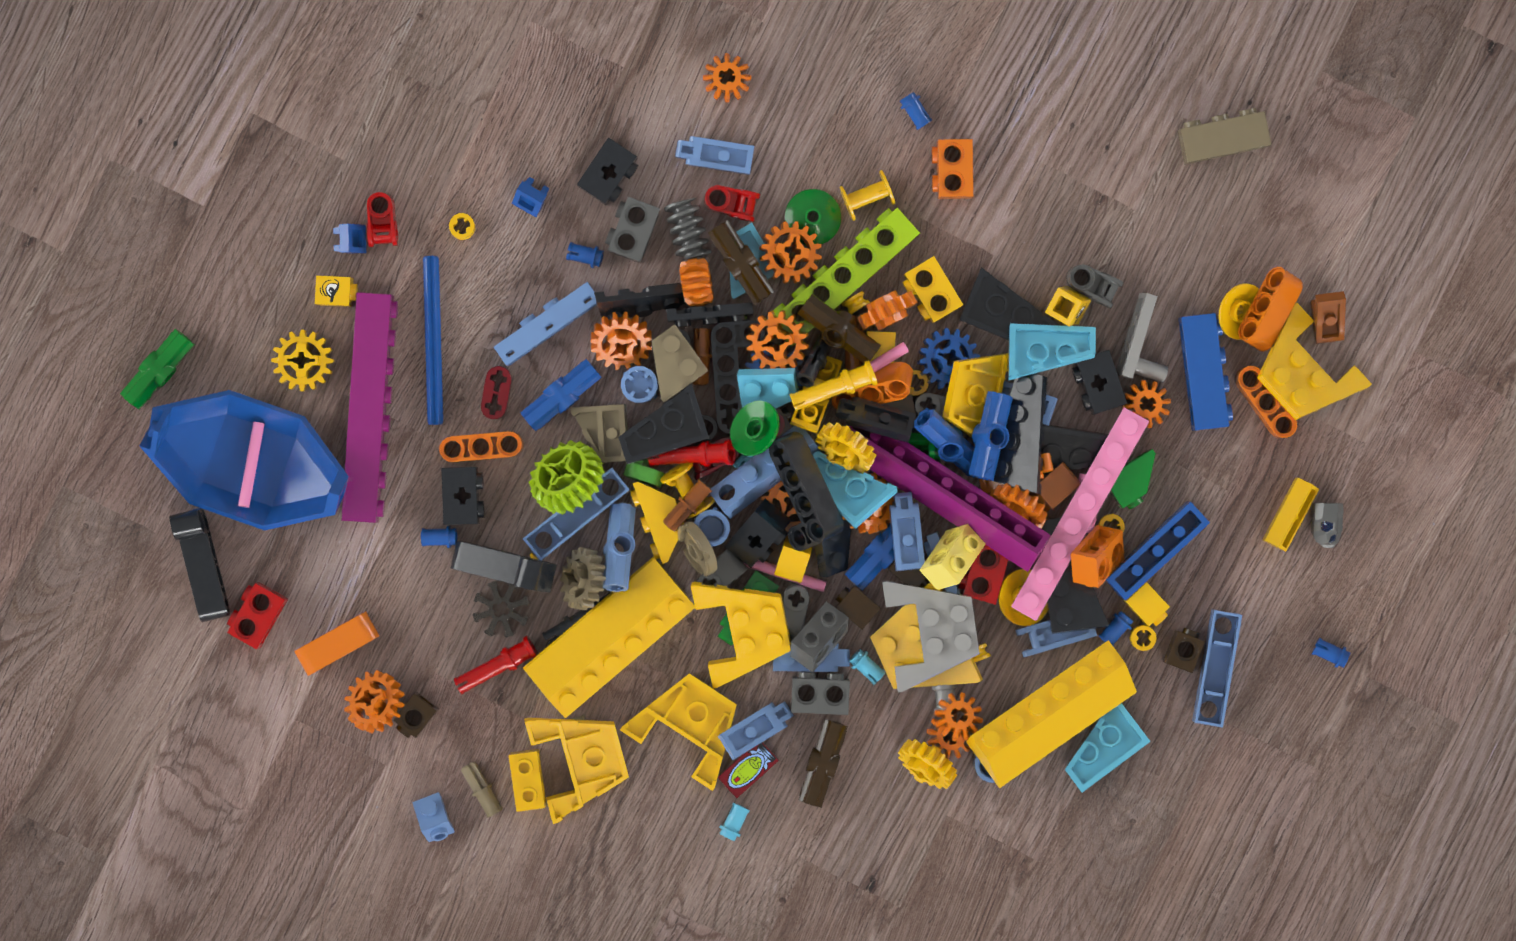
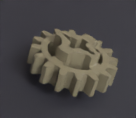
[560,547,606,610]

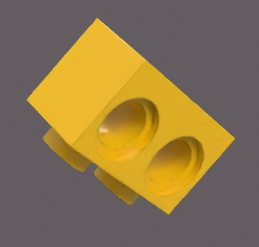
[902,256,963,323]
[509,749,547,812]

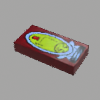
[718,742,779,799]

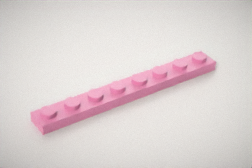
[1011,408,1149,621]

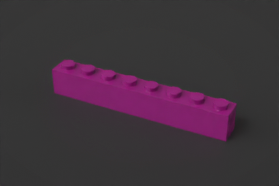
[341,292,398,523]
[847,425,1051,572]

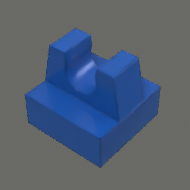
[511,177,549,217]
[333,224,366,254]

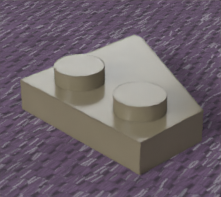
[652,324,708,403]
[570,404,628,463]

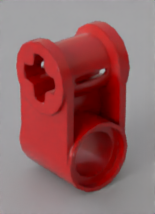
[704,185,761,222]
[367,192,398,247]

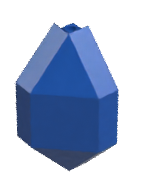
[139,390,349,531]

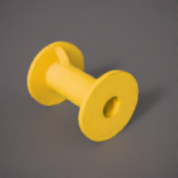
[839,170,895,221]
[660,463,715,519]

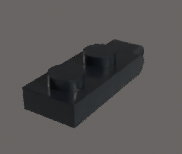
[836,397,916,443]

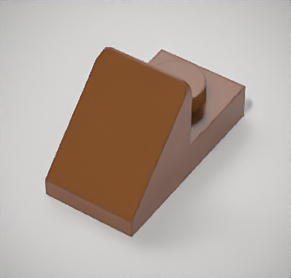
[1311,291,1346,344]
[1029,462,1081,512]

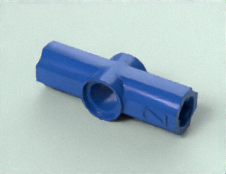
[520,359,602,431]
[968,391,1013,481]
[914,408,975,478]
[844,523,895,590]

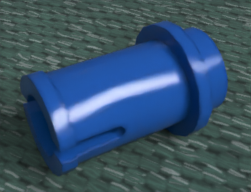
[900,92,932,130]
[566,242,604,268]
[421,526,458,548]
[1098,611,1134,646]
[1312,638,1351,668]

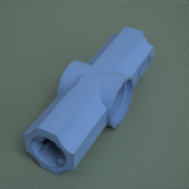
[602,503,636,592]

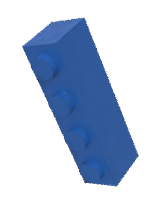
[1178,313,1233,431]
[1105,501,1210,600]

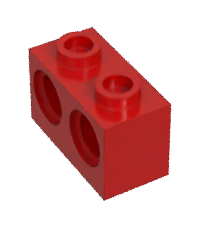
[958,545,1008,605]
[227,582,288,650]

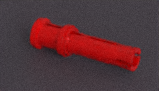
[648,440,736,467]
[454,635,538,694]

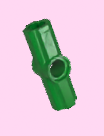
[120,329,195,410]

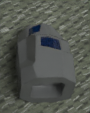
[1311,503,1344,548]

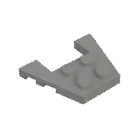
[882,581,980,692]

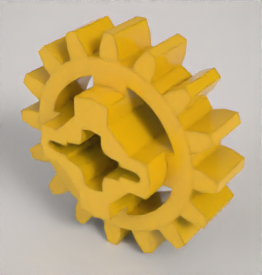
[271,330,334,392]
[815,422,876,474]
[898,739,957,789]

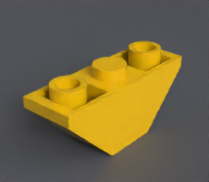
[790,356,843,434]
[630,482,684,564]

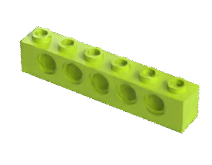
[773,207,920,348]

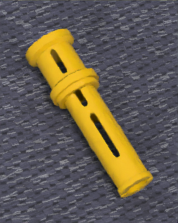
[789,360,878,411]

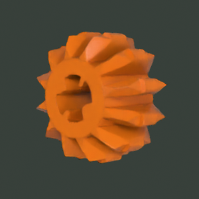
[703,53,751,103]
[679,258,714,307]
[1122,380,1171,428]
[934,692,983,741]
[926,713,971,759]

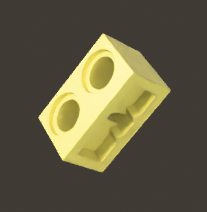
[920,524,985,590]

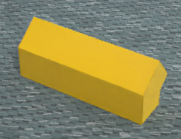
[1262,478,1319,552]

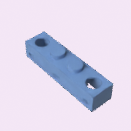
[494,282,597,366]
[710,426,821,519]
[523,467,630,560]
[1192,609,1242,728]

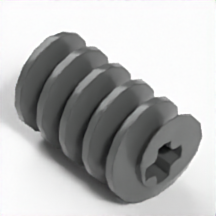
[664,198,712,261]

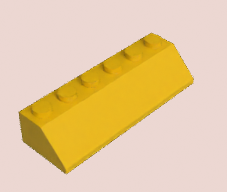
[523,557,695,718]
[966,640,1137,789]

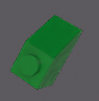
[1110,449,1156,510]

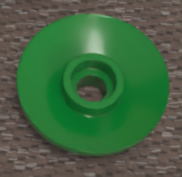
[785,189,841,245]
[730,401,779,456]

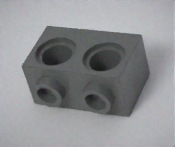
[605,197,661,264]
[790,602,849,672]
[791,672,850,715]

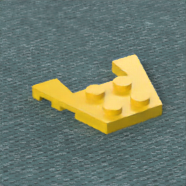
[1257,303,1372,420]
[942,353,1009,439]
[691,582,791,689]
[870,582,983,689]
[620,673,737,791]
[524,718,629,824]

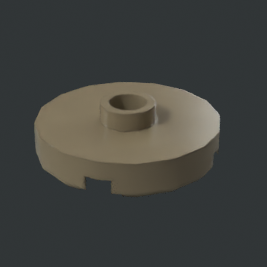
[677,522,717,576]

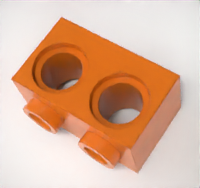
[932,139,973,199]
[1071,525,1125,588]

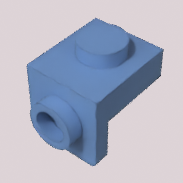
[412,792,455,842]

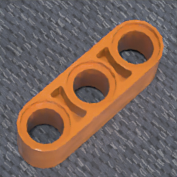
[1238,266,1303,352]
[832,362,913,409]
[1235,366,1297,438]
[439,431,524,462]
[294,612,380,676]

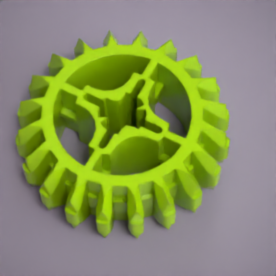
[528,440,605,515]

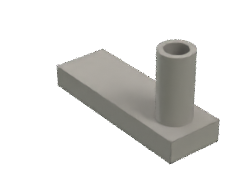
[1116,293,1168,383]

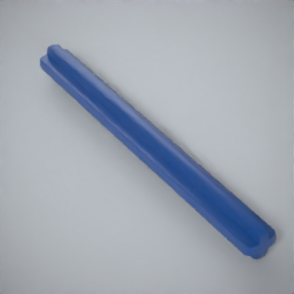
[423,255,443,425]

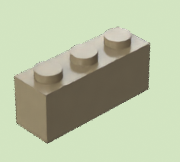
[1177,108,1272,165]

